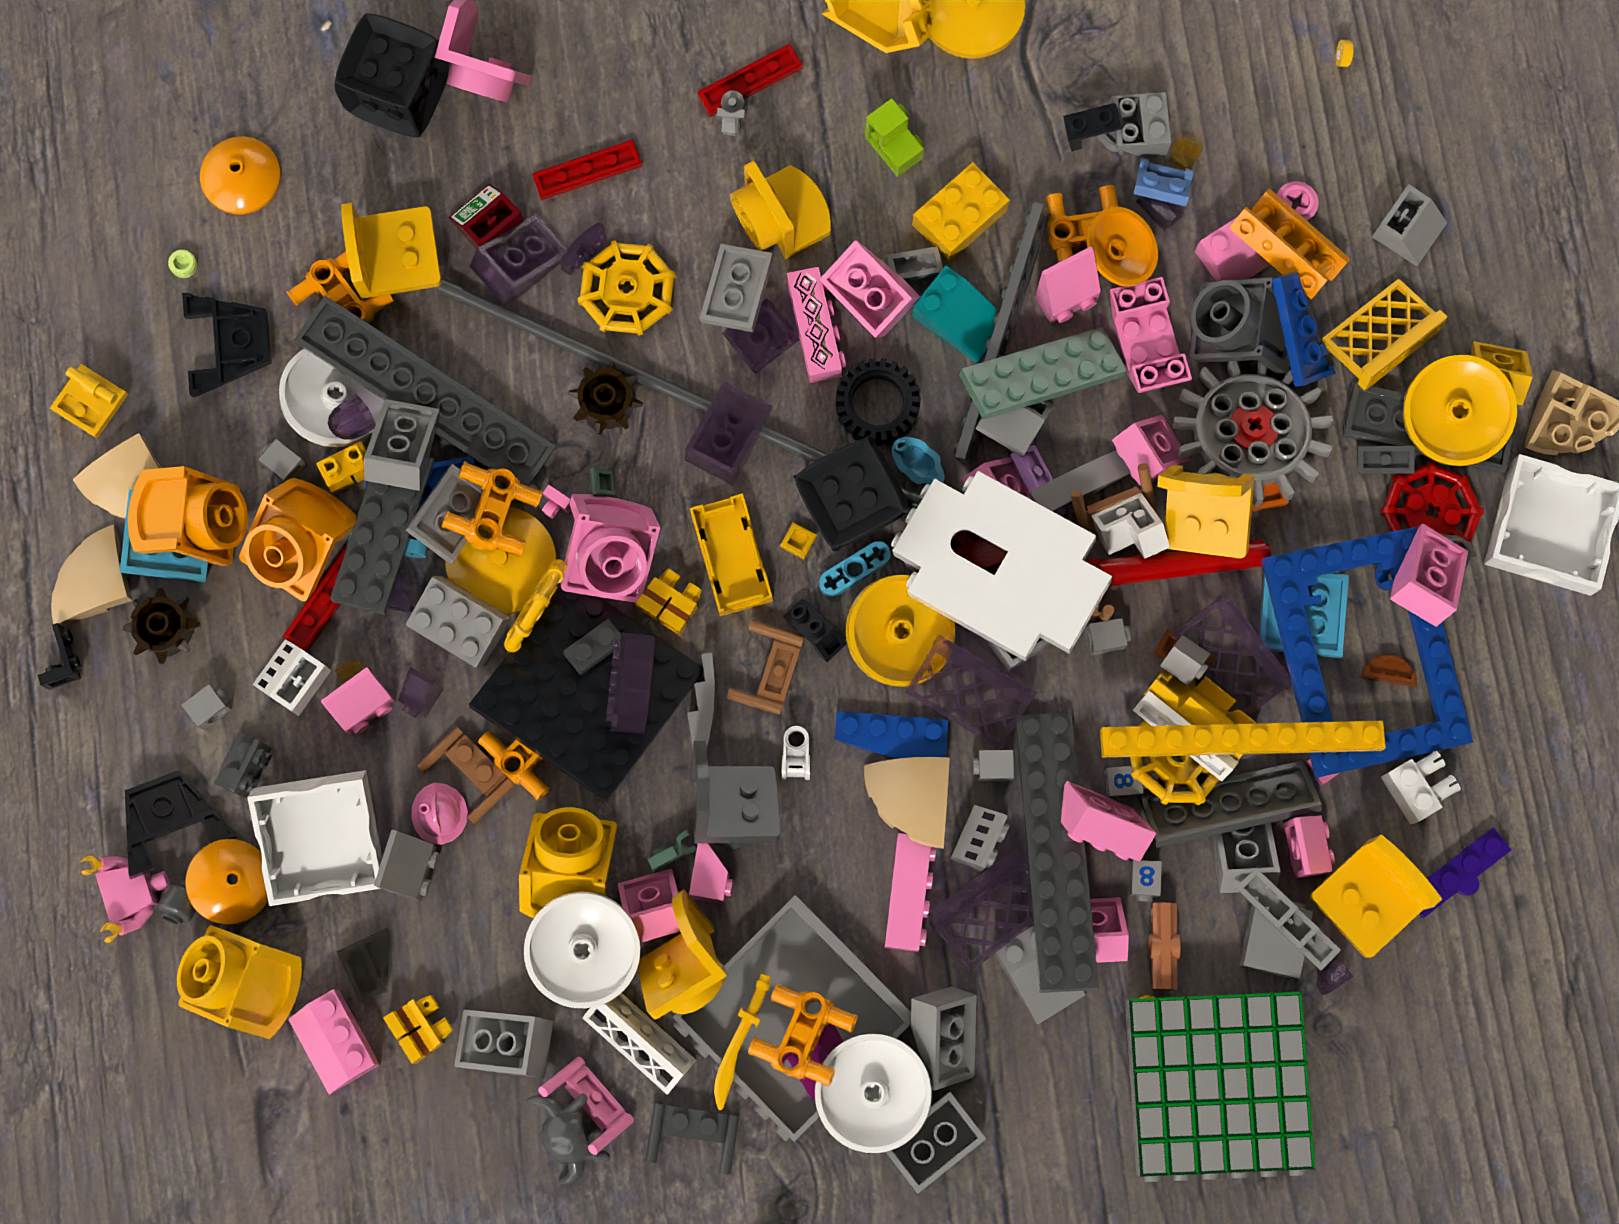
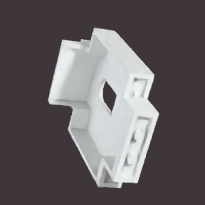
[891,471,1112,661]

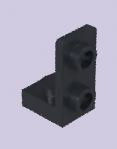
[1063,103,1121,152]
[783,599,847,662]
[37,623,82,690]

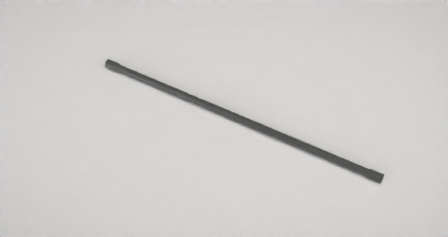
[437,278,922,509]

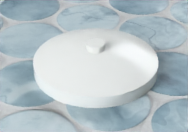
[279,349,384,447]
[524,892,640,1008]
[815,1034,932,1153]

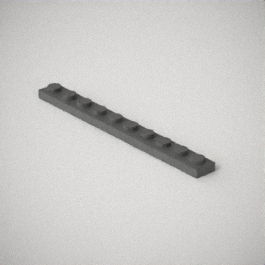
[954,202,1050,467]

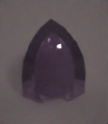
[1136,196,1184,232]
[327,394,376,440]
[1316,957,1353,995]

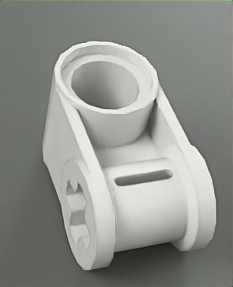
[781,726,810,780]

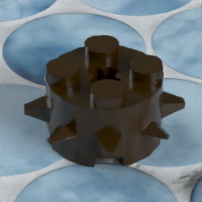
[568,362,643,435]
[123,588,200,664]

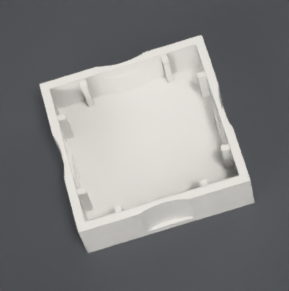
[1484,454,1619,596]
[247,770,383,906]

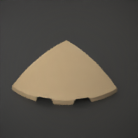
[1524,370,1619,455]
[73,433,162,519]
[51,524,133,625]
[864,757,950,849]

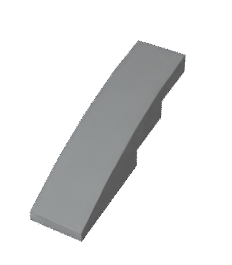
[834,246,943,300]
[1029,450,1130,512]
[687,652,716,753]
[1236,868,1341,971]

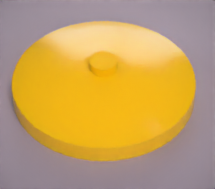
[927,0,1025,59]
[1403,355,1517,466]
[445,507,557,616]
[846,575,955,687]

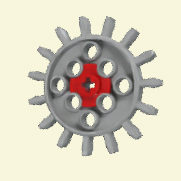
[1172,361,1333,507]

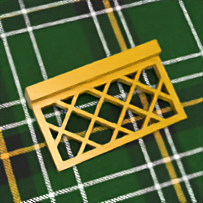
[1321,279,1448,391]

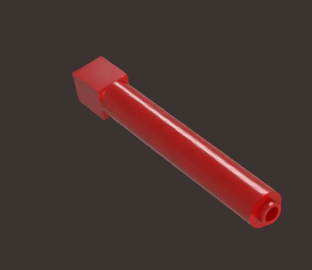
[1085,539,1271,586]

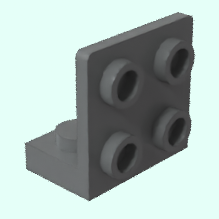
[214,733,272,799]

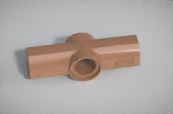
[1148,903,1180,990]

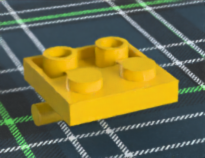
[50,364,129,439]

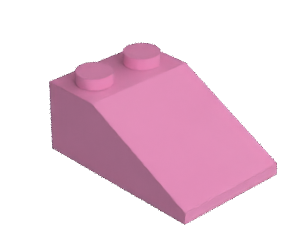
[819,240,920,338]
[1035,246,1101,325]
[1390,523,1468,627]

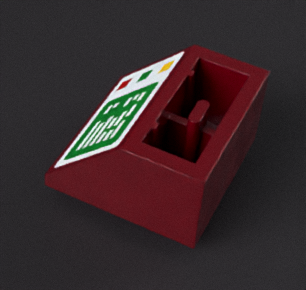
[448,184,525,257]

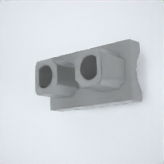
[717,91,747,136]

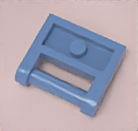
[1133,158,1194,207]

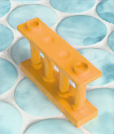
[1229,189,1351,299]

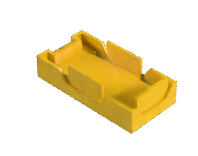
[690,493,773,616]
[1144,669,1259,761]

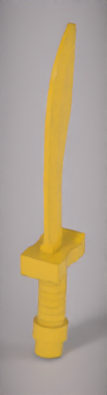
[714,973,771,1110]

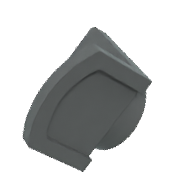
[1189,277,1290,373]
[690,741,781,849]

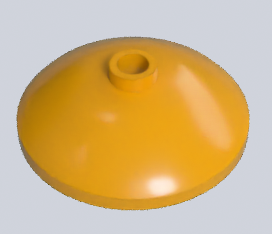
[200,136,281,214]
[1087,207,1158,287]
[185,839,268,925]

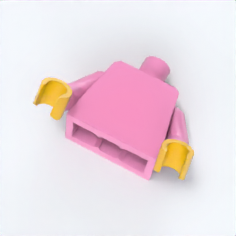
[80,856,170,943]

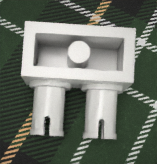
[1381,751,1461,825]

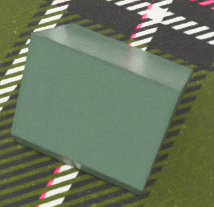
[589,467,615,498]

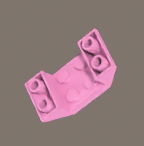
[1109,277,1192,393]

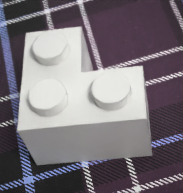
[1091,493,1170,558]

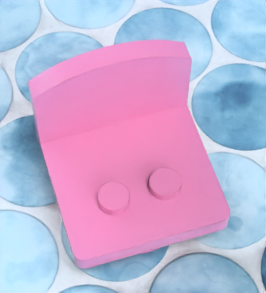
[435,0,532,103]
[560,494,660,603]

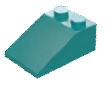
[912,266,998,364]

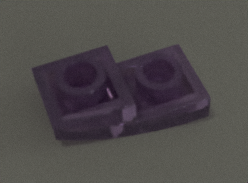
[559,222,607,275]

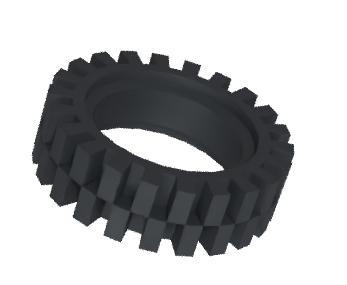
[835,358,921,446]

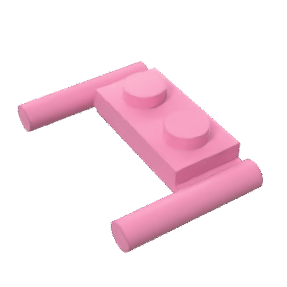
[539,1057,634,1155]

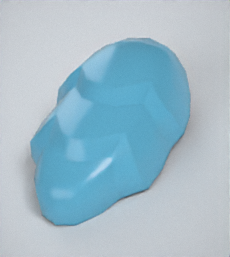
[892,437,945,485]

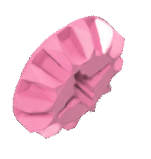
[1277,181,1319,221]

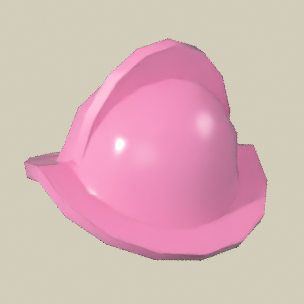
[411,782,468,845]

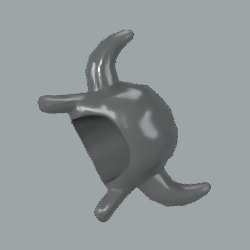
[527,1093,610,1185]

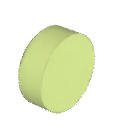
[168,249,198,278]

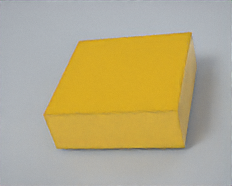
[780,522,817,560]

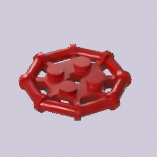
[1380,461,1484,547]

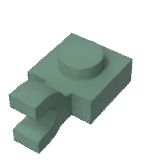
[647,830,697,872]

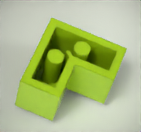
[865,98,924,177]

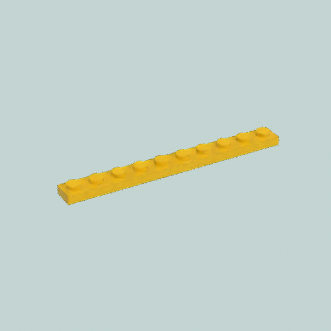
[1100,721,1386,758]

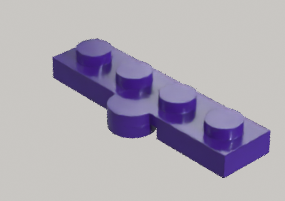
[1419,827,1511,918]

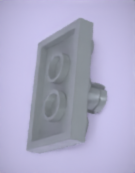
[700,244,774,332]
[405,464,482,563]

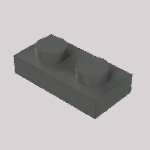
[1358,446,1415,474]
[563,619,625,675]

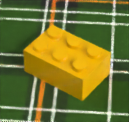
[912,162,1010,263]

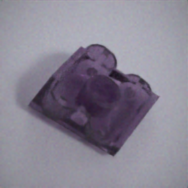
[722,298,800,374]

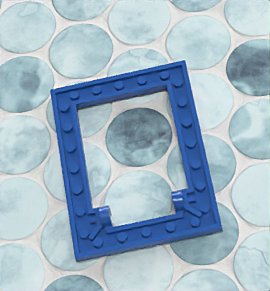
[1261,526,1473,778]

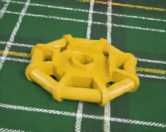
[577,240,677,336]
[504,559,567,652]
[1130,720,1220,805]

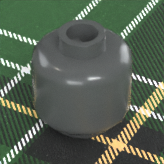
[158,881,196,925]

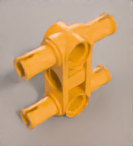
[1046,185,1119,263]
[286,251,394,324]
[441,461,542,557]
[478,730,550,801]
[748,984,858,1087]

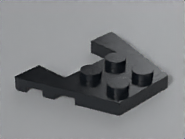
[182,293,272,398]
[125,770,237,880]

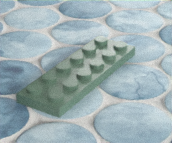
[959,327,1127,420]

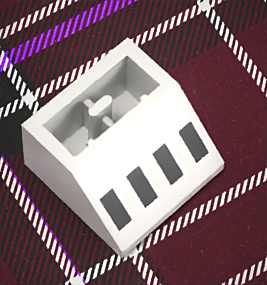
[253,639,331,716]

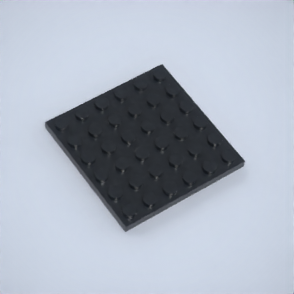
[469,586,704,802]

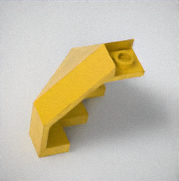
[821,0,933,53]

